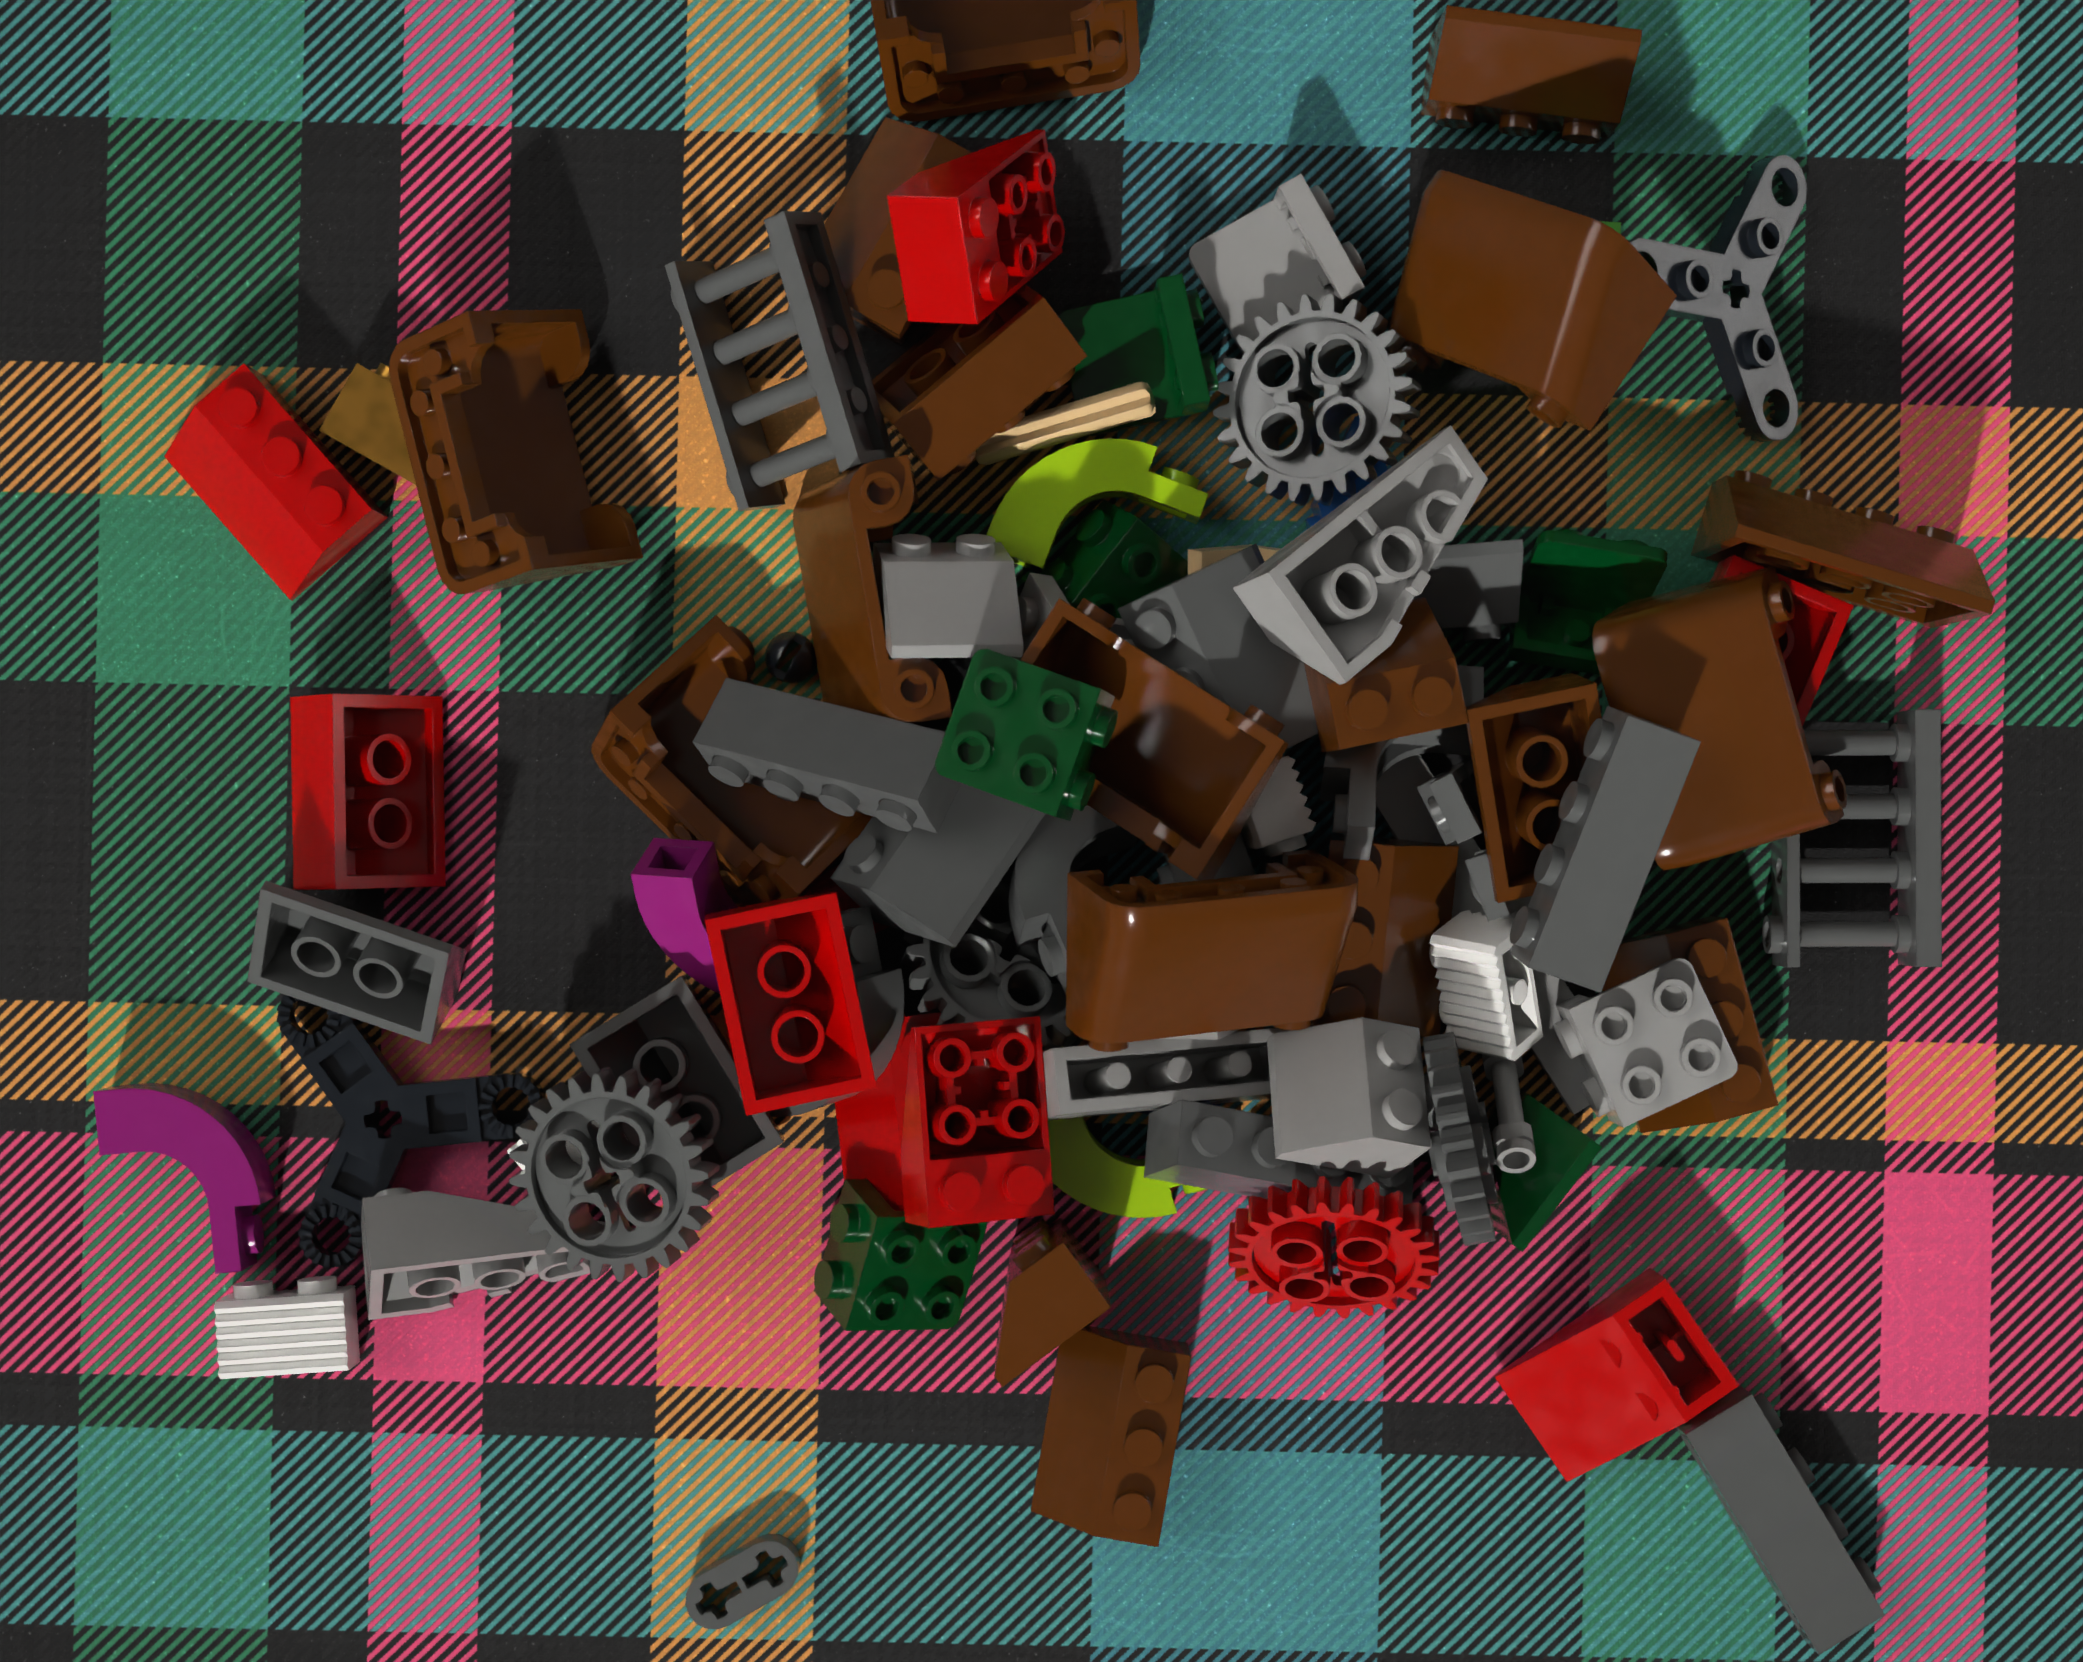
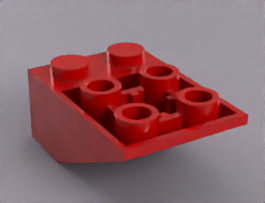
[887,129,1065,325]
[901,1016,1055,1228]
[1494,1268,1739,1482]

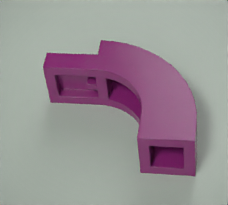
[631,838,738,994]
[93,1083,276,1274]

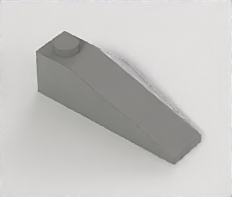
[1233,425,1488,685]
[361,1188,612,1320]

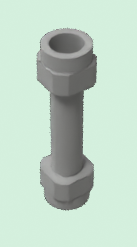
[1482,1054,1536,1173]

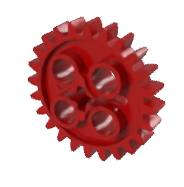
[1228,1176,1440,1318]

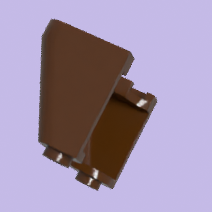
[871,0,1141,122]
[1388,170,1677,431]
[389,309,643,594]
[793,455,954,727]
[1592,566,1847,871]
[1020,598,1289,880]
[591,615,873,907]
[1066,849,1359,1052]

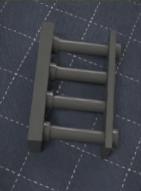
[665,211,895,511]
[1762,709,1942,968]

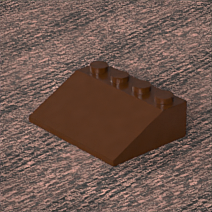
[1691,470,1995,628]

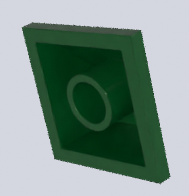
[1487,1090,1602,1252]

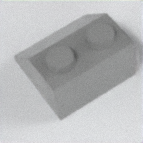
[873,534,1023,658]
[1267,1017,1431,1178]

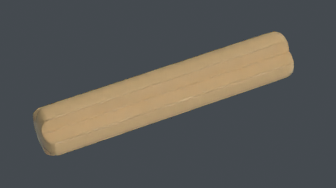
[975,382,1156,465]

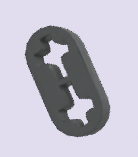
[685,1533,800,1629]

